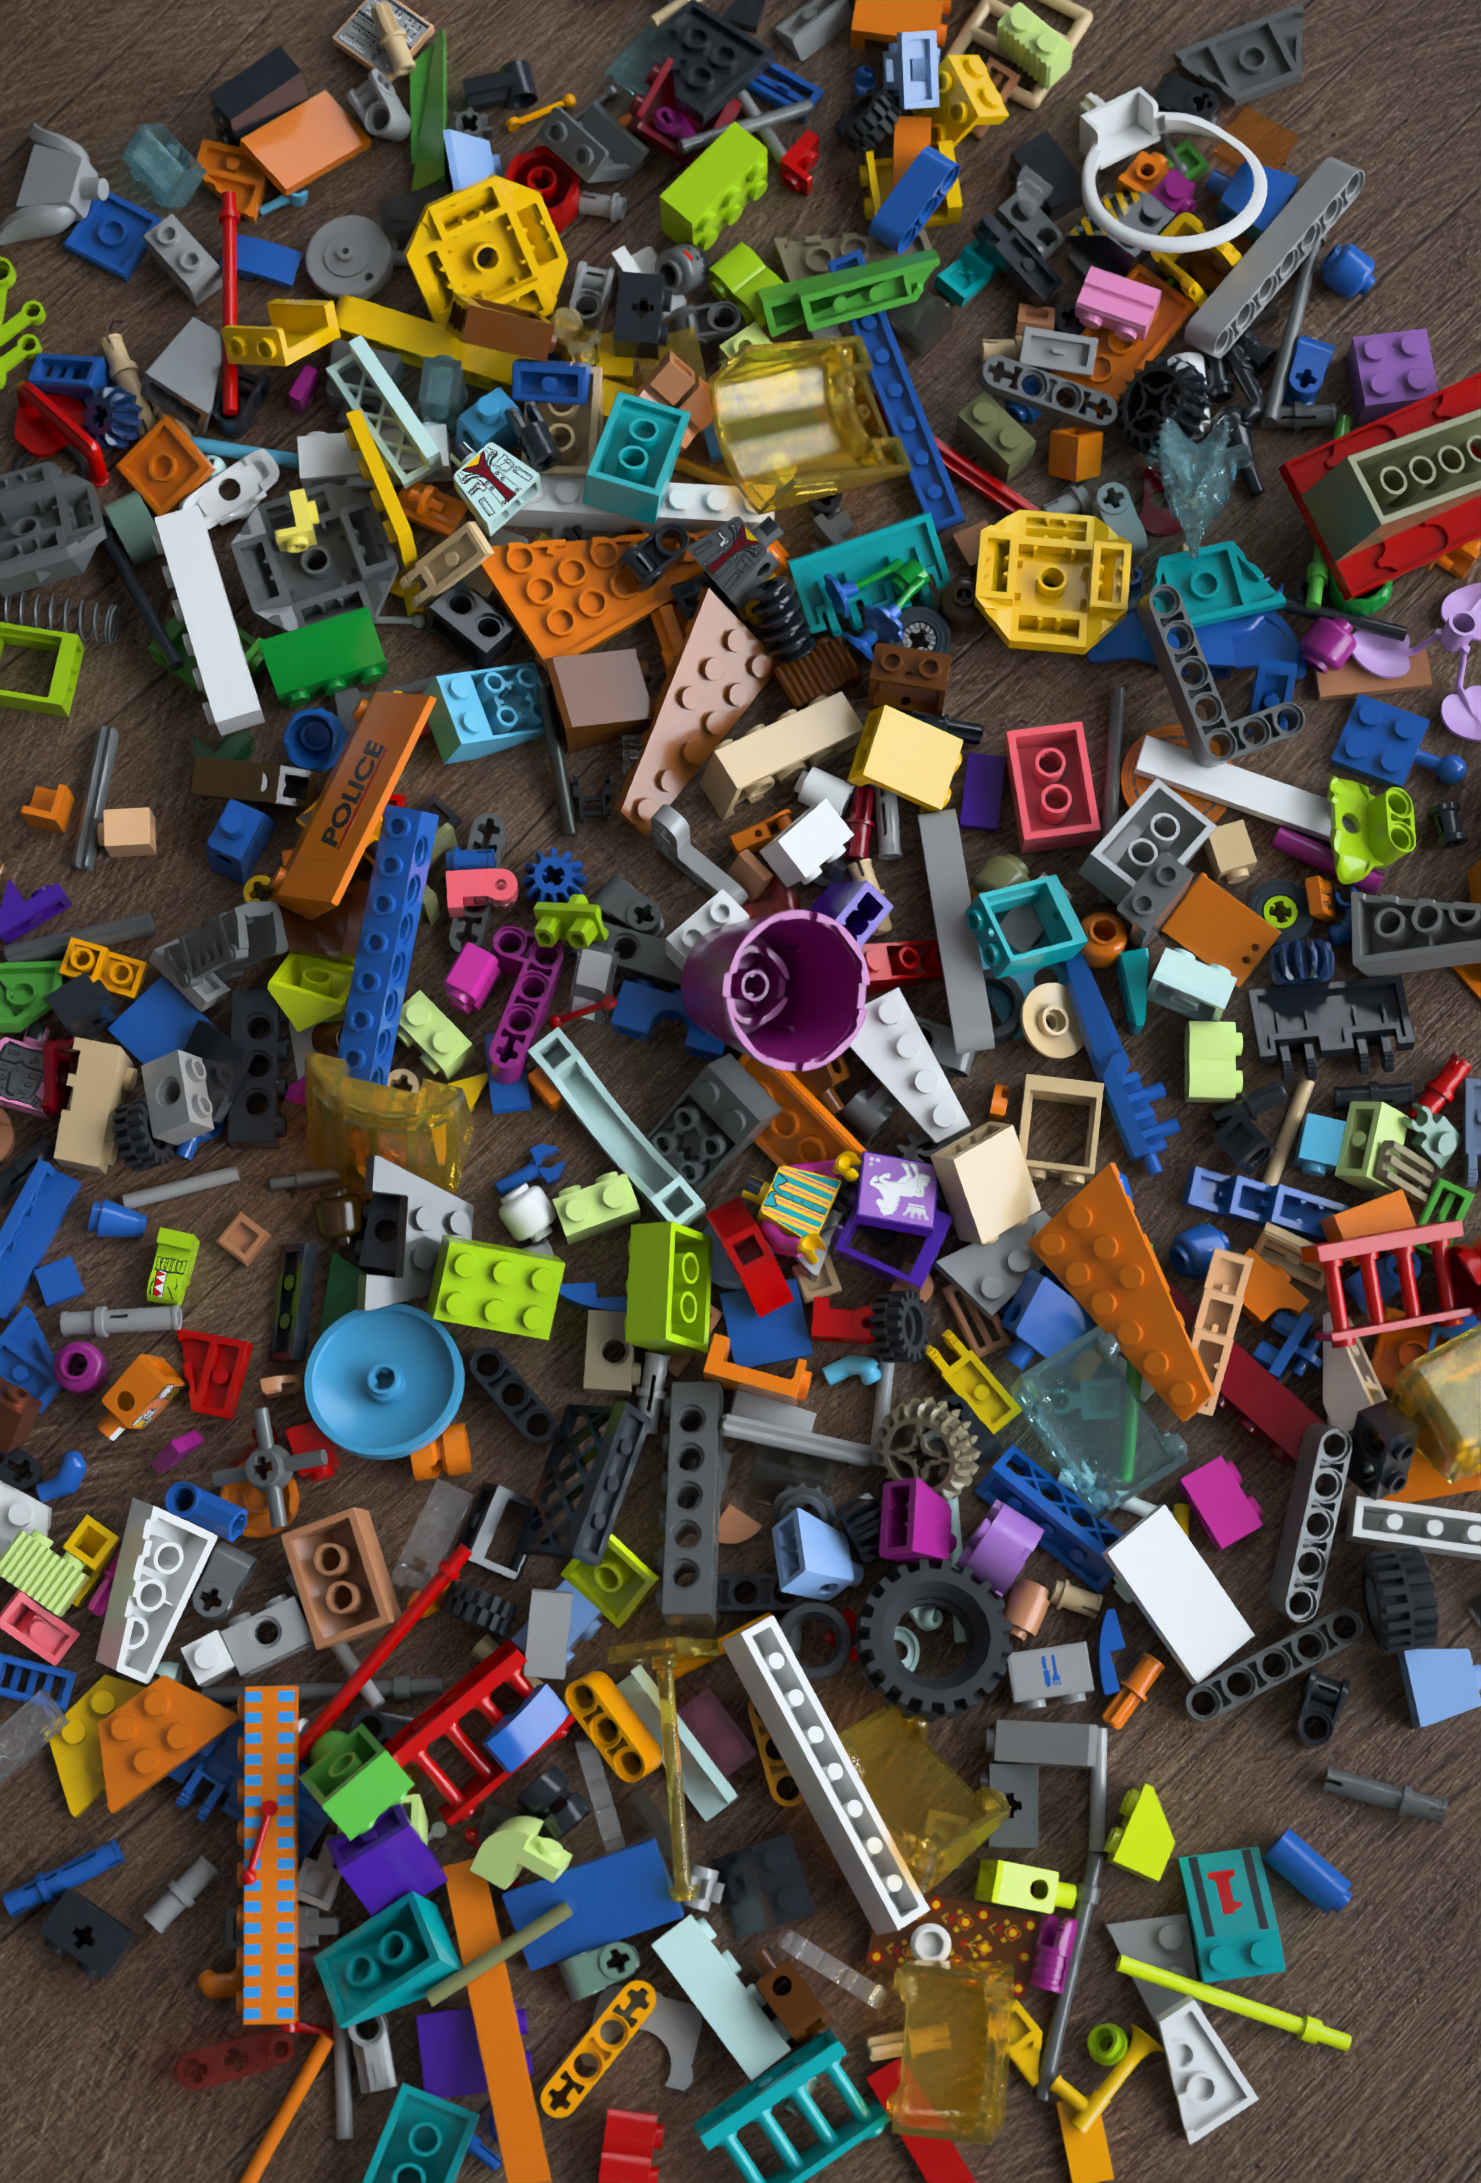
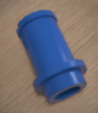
[446,846,495,871]

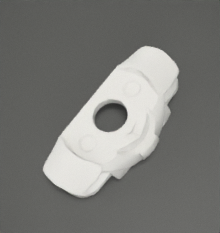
[179,448,280,530]

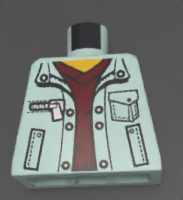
[449,442,542,537]

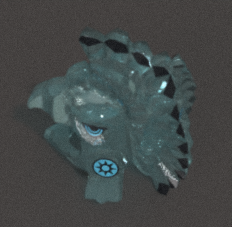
[1145,415,1253,558]

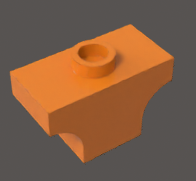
[1240,1248,1309,1328]

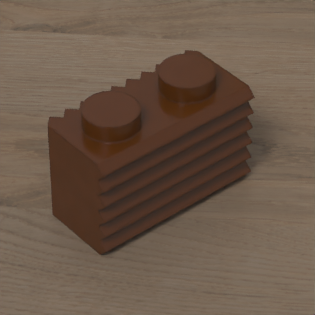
[774,636,862,712]

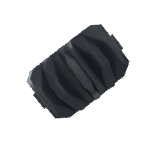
[837,1493,882,1564]

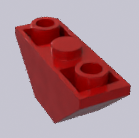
[705,1197,794,1319]

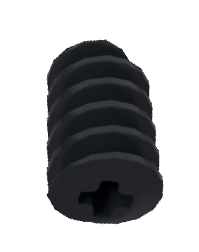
[746,576,816,662]

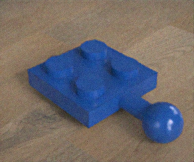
[1330,694,1467,789]

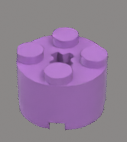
[954,1499,1044,1596]

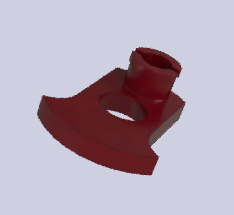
[1138,458,1189,537]
[40,1038,80,1116]

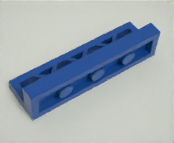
[0,1159,82,1323]
[974,1444,1124,1593]

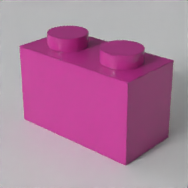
[1176,1456,1264,1553]

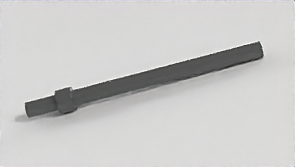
[1097,687,1125,907]
[201,1675,444,1703]
[1034,1852,1104,2102]

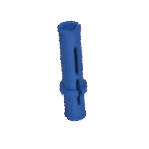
[2,1838,125,1918]

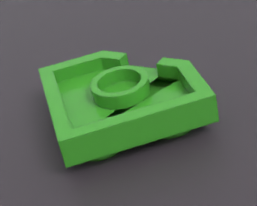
[0,961,65,1033]

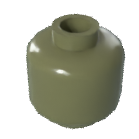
[973,853,1030,911]

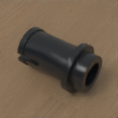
[1203,354,1235,403]

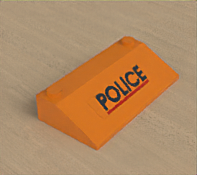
[269,691,437,921]

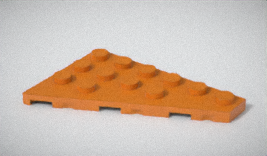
[479,529,715,671]

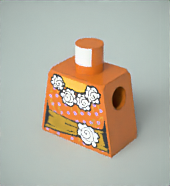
[97,1354,189,1441]

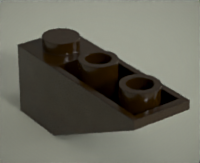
[189,756,317,813]

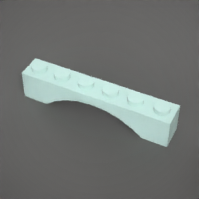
[528,1027,706,1228]

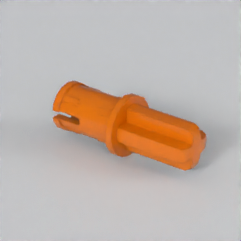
[1101,1652,1166,1730]

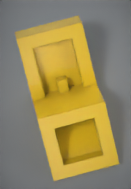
[63,1515,120,1608]

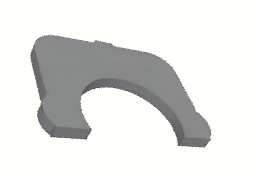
[581,1985,702,2091]

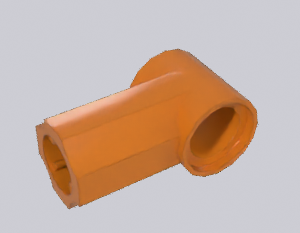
[650,604,687,675]

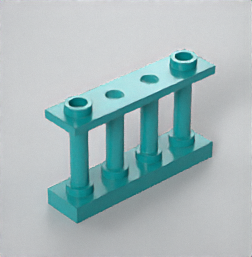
[693,2027,891,2183]

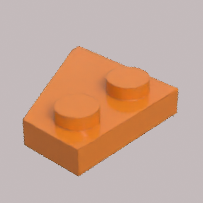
[193,139,269,224]

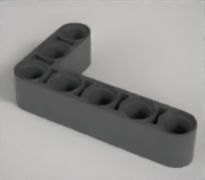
[1137,584,1305,768]

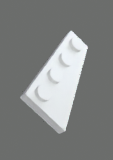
[849,987,971,1144]

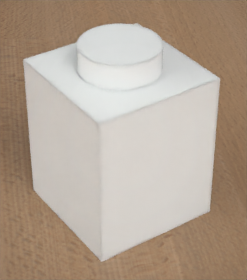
[181,1630,238,1687]

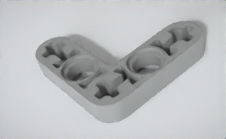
[650,804,749,906]

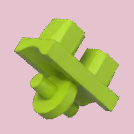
[533,894,609,949]

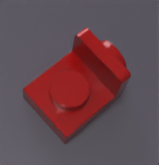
[779,129,820,197]

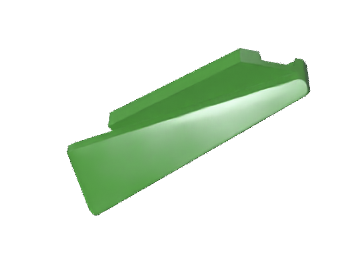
[410,30,449,197]
[758,249,940,337]

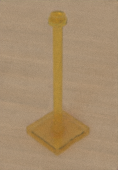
[607,1637,720,1902]

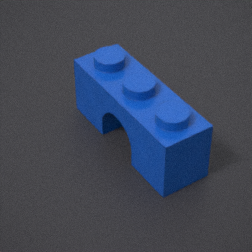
[610,978,728,1062]

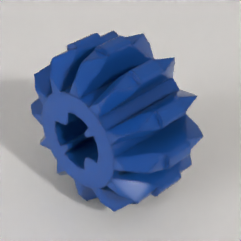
[521,847,587,903]

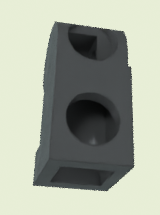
[995,188,1064,260]

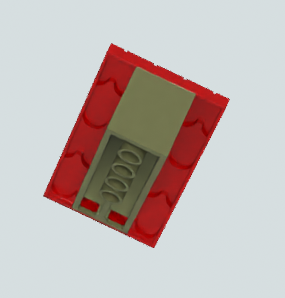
[1278,372,1481,601]

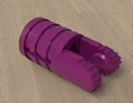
[1027,1913,1078,1994]

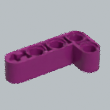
[489,926,564,1084]

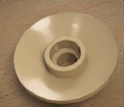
[1020,983,1084,1059]

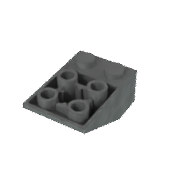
[646,1053,783,1195]

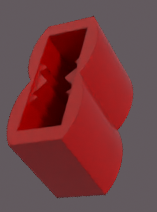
[598,2107,664,2183]

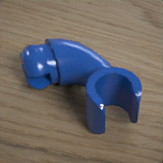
[1327,886,1358,946]

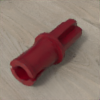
[843,786,875,863]

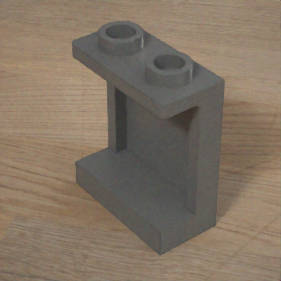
[536,103,649,183]
[1116,852,1194,951]

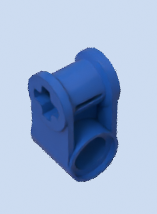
[1283,335,1335,405]
[1343,1252,1421,1316]

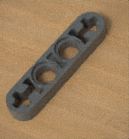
[977,355,1118,431]
[449,813,507,956]

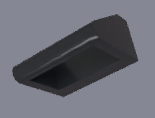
[454,1482,541,1582]

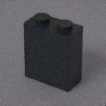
[209,45,309,147]

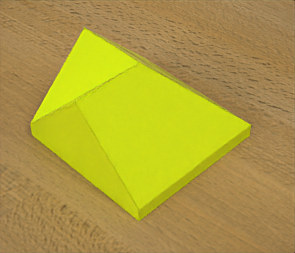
[267,953,354,1032]

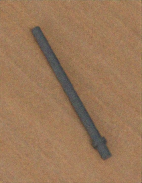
[1262,234,1327,425]

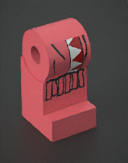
[446,868,518,918]

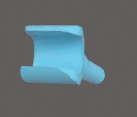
[259,188,308,216]

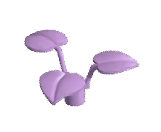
[1351,582,1481,743]

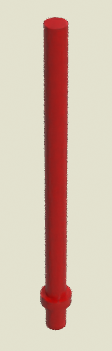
[218,191,240,416]
[299,1543,473,1761]

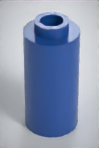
[1262,1827,1352,1914]

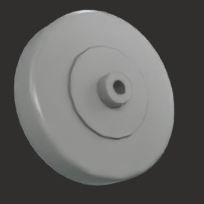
[305,215,394,302]

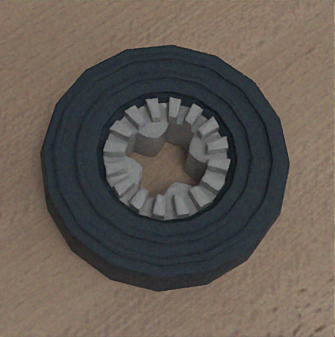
[884,606,951,654]

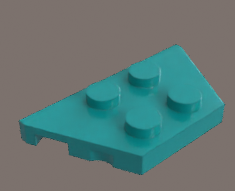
[1142,540,1286,640]

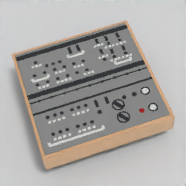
[332,0,435,82]

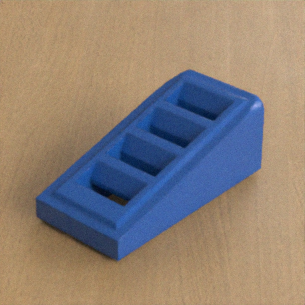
[27,353,111,400]
[0,1653,77,1712]

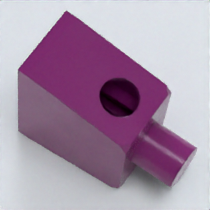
[879,1477,957,1565]

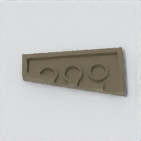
[774,228,932,282]

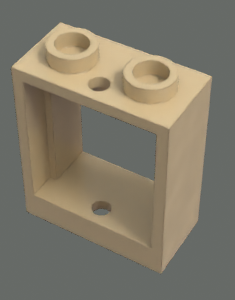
[1018,1074,1104,1186]

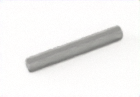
[719,1414,873,1467]

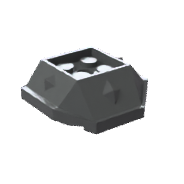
[0,461,107,597]
[230,482,399,633]

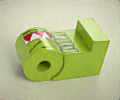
[147,1227,200,1307]

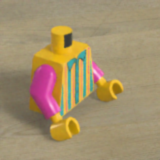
[741,1151,862,1265]

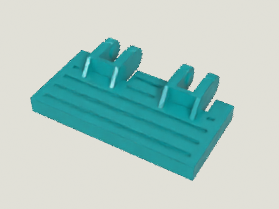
[786,512,951,640]

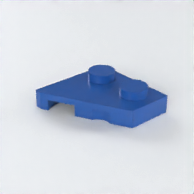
[0,1305,63,1414]

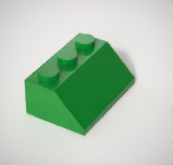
[259,606,389,708]

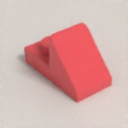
[0,1589,80,1666]

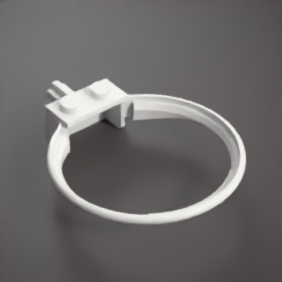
[1079,87,1267,253]

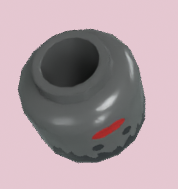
[655,242,709,296]

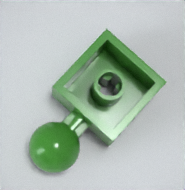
[299,1723,415,1840]

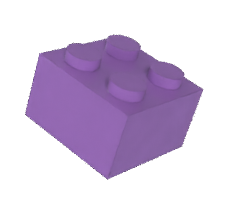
[1346,328,1438,424]

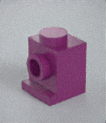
[1151,168,1197,220]

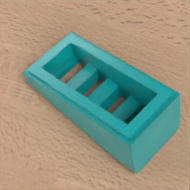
[1115,948,1149,1036]

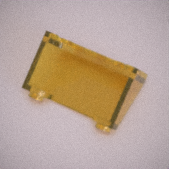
[1391,1323,1481,1484]
[837,1705,1011,1894]
[887,1960,1014,2145]

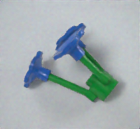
[823,558,930,662]

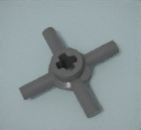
[212,1407,328,1529]

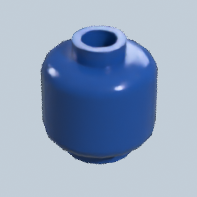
[1319,243,1376,299]
[1169,1223,1230,1281]

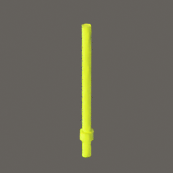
[1115,1955,1352,2051]

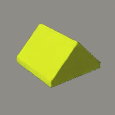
[561,1533,661,1629]

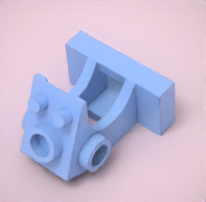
[883,30,940,109]

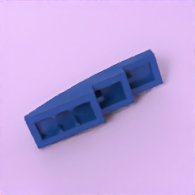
[1181,1166,1349,1242]

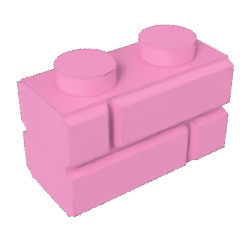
[1075,266,1161,342]

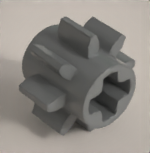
[447,107,493,140]

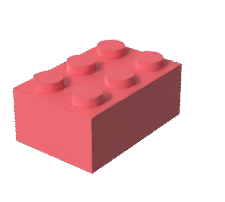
[1004,721,1101,854]

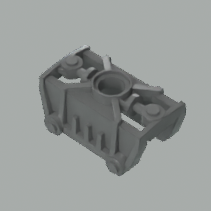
[164,901,289,988]

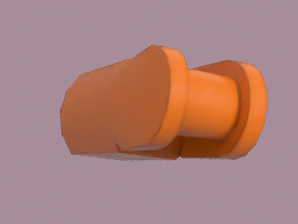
[728,809,793,857]

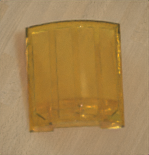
[708,335,912,515]
[305,1051,475,1194]

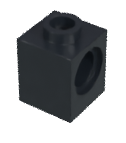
[1212,1111,1278,1176]

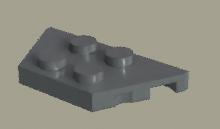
[1173,2,1304,107]

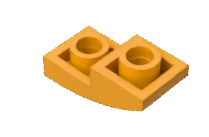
[59,937,149,1001]

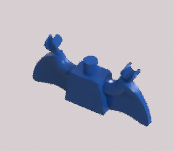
[1087,567,1307,679]

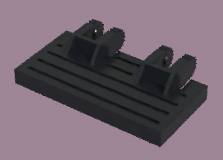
[1247,975,1415,1082]

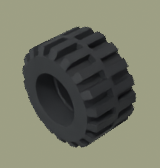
[1362,1546,1439,1654]

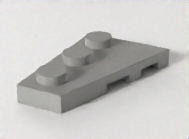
[933,1210,1052,1320]

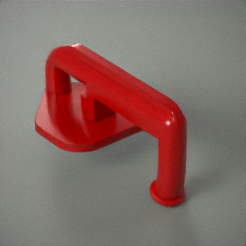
[14,381,110,488]

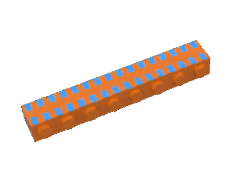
[236,1686,299,2025]

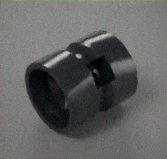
[517,1765,594,1841]

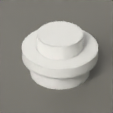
[910,1923,951,1966]

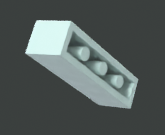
[652,1914,792,2081]

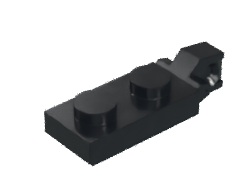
[971,213,1063,308]

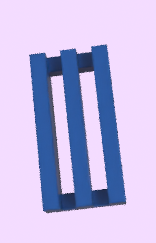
[745,62,824,124]

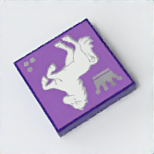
[853,1151,939,1237]

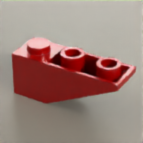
[861,940,944,994]

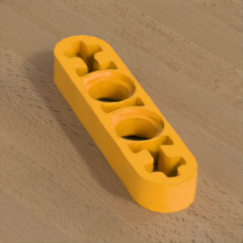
[541,1980,657,2118]

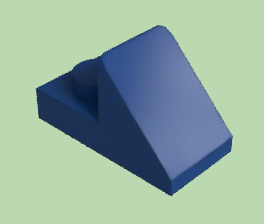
[1246,659,1297,734]

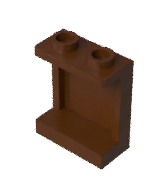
[267,866,370,965]

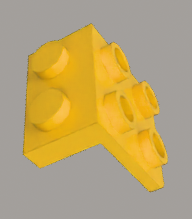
[911,55,1009,150]

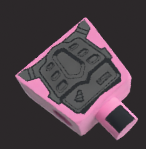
[0,1023,58,1120]

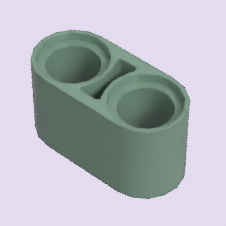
[103,490,159,567]

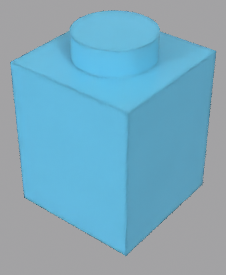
[1293,1113,1346,1177]

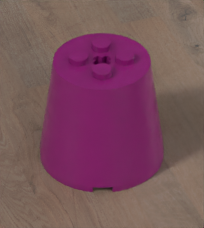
[681,910,870,1071]

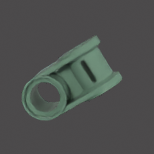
[557,1941,640,2003]

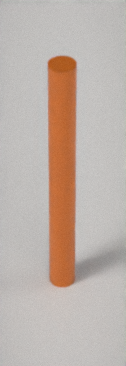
[238,2033,335,2183]

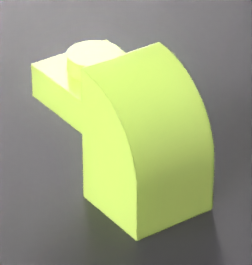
[470,1816,573,1890]

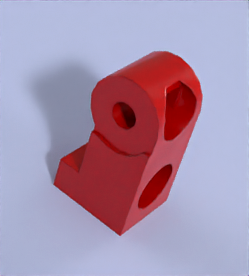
[810,1296,875,1345]

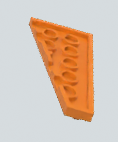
[1027,1163,1216,1422]

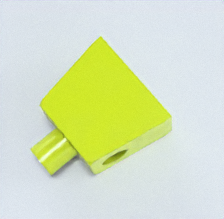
[974,1859,1077,1914]

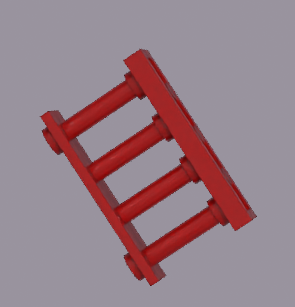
[1301,1220,1477,1348]
[384,1639,576,1826]

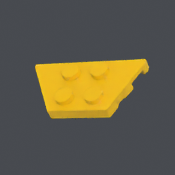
[47,1674,146,1818]

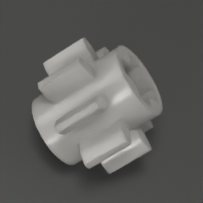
[674,1863,725,1912]

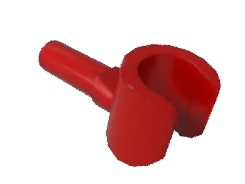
[277,2009,333,2037]

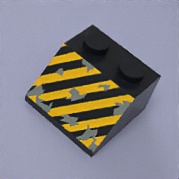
[1065,192,1176,278]

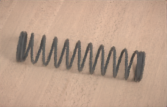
[1,591,121,645]

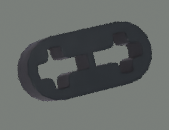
[0,1448,44,1491]

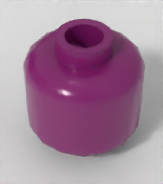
[1299,615,1357,674]
[53,1341,109,1396]

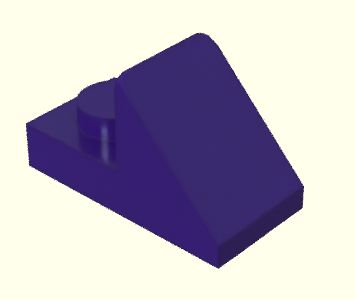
[0,879,73,945]

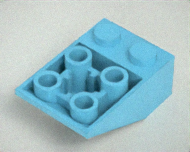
[421,662,559,764]

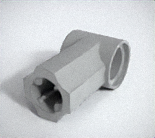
[348,2013,397,2094]

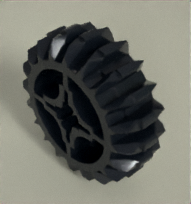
[1115,356,1212,458]

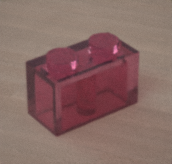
[676,1687,758,1779]

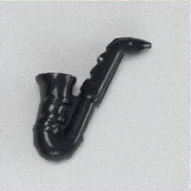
[1224,328,1278,423]

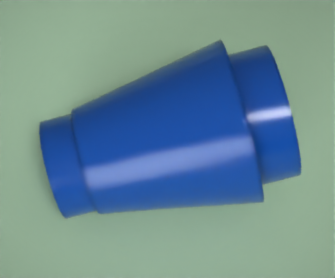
[88,1199,148,1238]

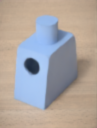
[772,1508,864,1601]
[1397,1649,1481,1729]

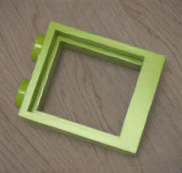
[0,622,85,718]

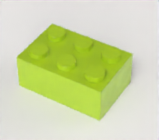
[660,121,768,250]
[624,1221,713,1356]
[426,1234,565,1340]

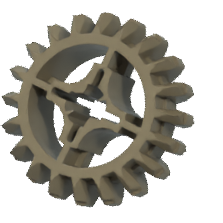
[874,1396,981,1501]

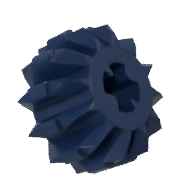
[81,385,144,450]
[1268,938,1335,986]

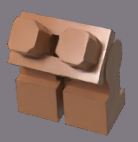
[633,350,724,453]

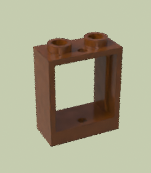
[445,292,557,362]
[867,642,952,716]

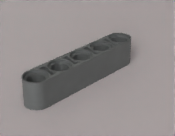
[1269,1423,1353,1622]
[1181,1609,1363,1724]

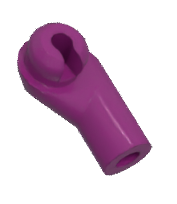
[653,107,698,154]

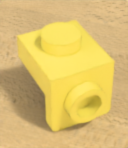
[274,489,320,553]

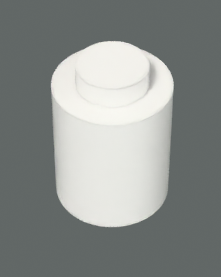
[794,767,855,818]

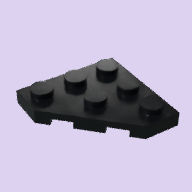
[669,0,775,125]

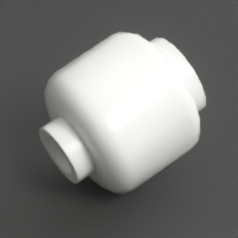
[498,1183,557,1244]

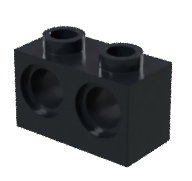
[426,581,516,670]
[1346,1399,1420,1501]

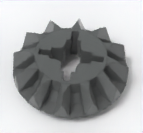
[773,1481,837,1527]

